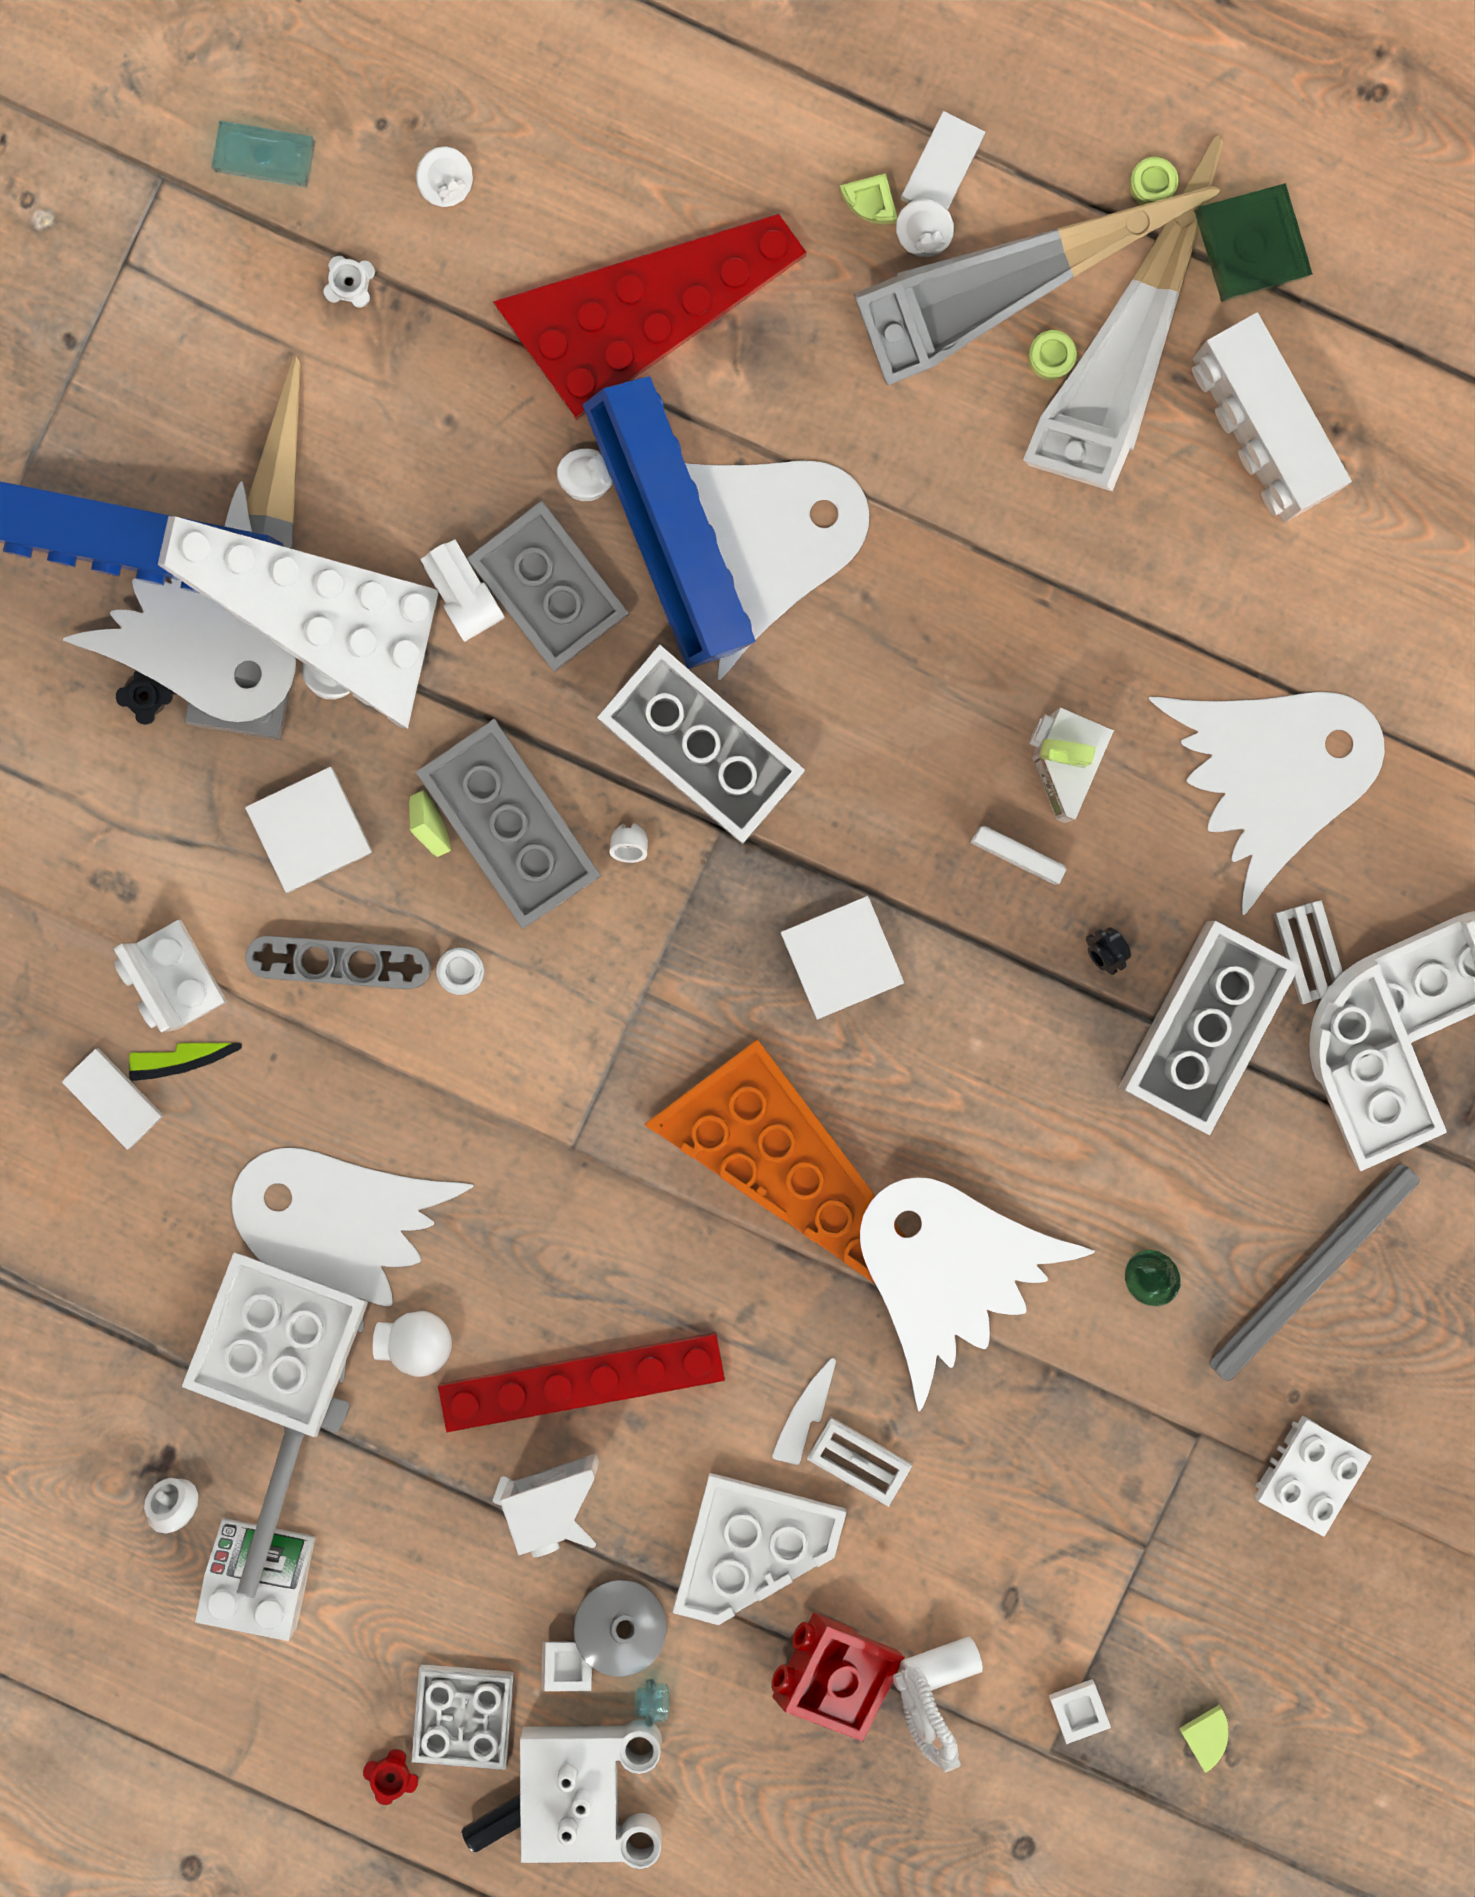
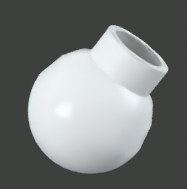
[373,1311,452,1377]

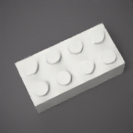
[1192,312,1352,523]
[597,645,805,845]
[1118,921,1300,1135]

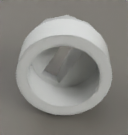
[609,823,648,863]

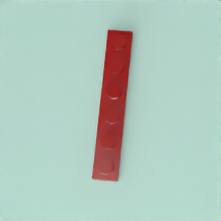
[438,1332,725,1433]

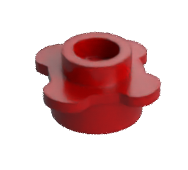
[363,1749,418,1805]

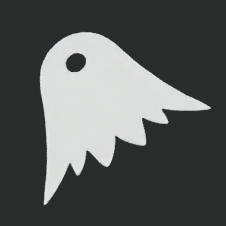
[685,461,869,680]
[63,481,296,722]
[1148,692,1385,915]
[231,1148,474,1383]
[860,1177,1095,1412]

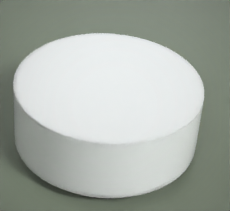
[436,948,485,995]

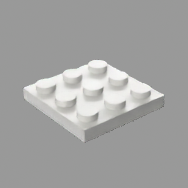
[182,1252,368,1437]

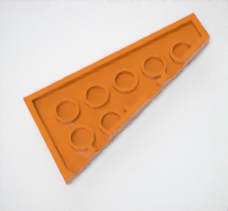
[644,1039,907,1284]

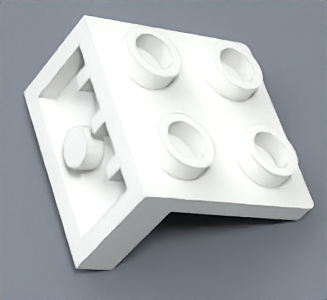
[114,920,227,1032]

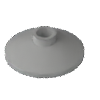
[573,1580,667,1677]

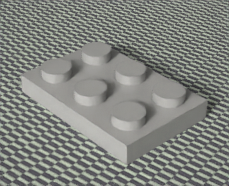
[467,501,629,672]

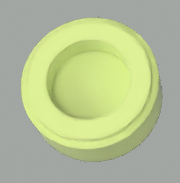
[1129,157,1178,205]
[1028,330,1077,380]

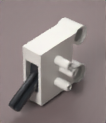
[461,1719,663,1869]

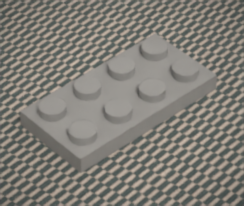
[416,719,601,929]

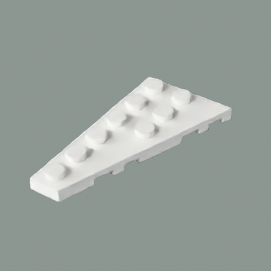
[158,516,439,729]

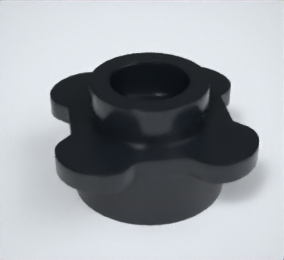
[116,670,173,725]
[1086,927,1131,975]

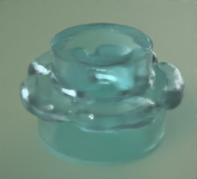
[635,1679,670,1727]

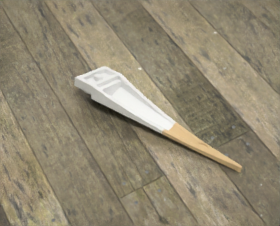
[1023,135,1223,491]

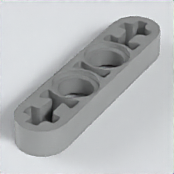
[245,936,432,989]

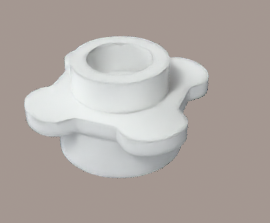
[324,256,375,308]

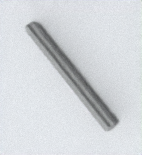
[1209,1163,1420,1381]

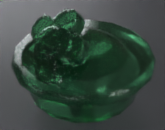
[1125,1250,1181,1307]

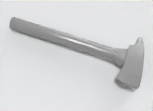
[236,1397,350,1598]

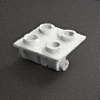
[1254,1415,1372,1537]

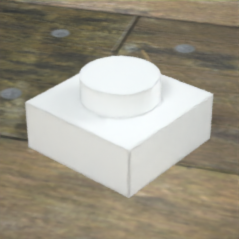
[541,1641,592,1691]
[1049,1679,1111,1744]

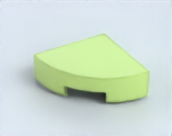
[839,173,897,225]
[1039,739,1096,768]
[409,790,451,857]
[1179,1705,1229,1773]

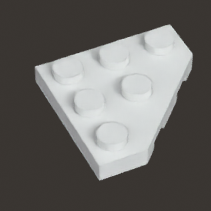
[673,1472,847,1625]

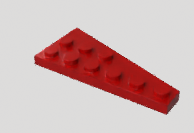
[493,214,806,420]

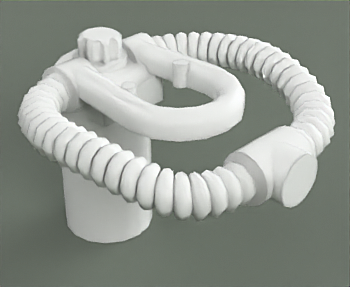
[893,1636,983,1772]

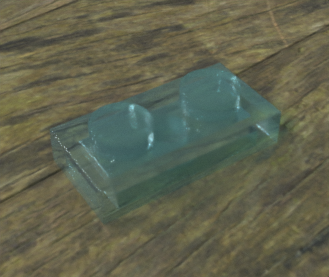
[212,120,315,188]

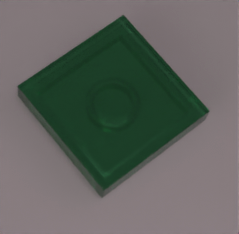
[1194,183,1313,302]

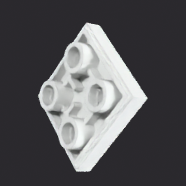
[245,767,373,893]
[780,896,904,1020]
[412,1664,514,1770]

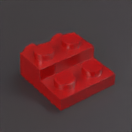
[771,1612,905,1742]

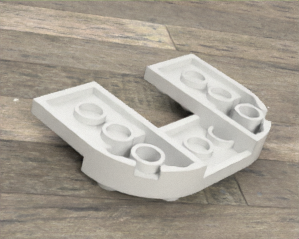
[1309,911,1475,1171]

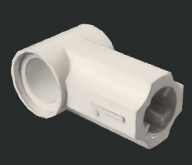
[420,539,505,642]

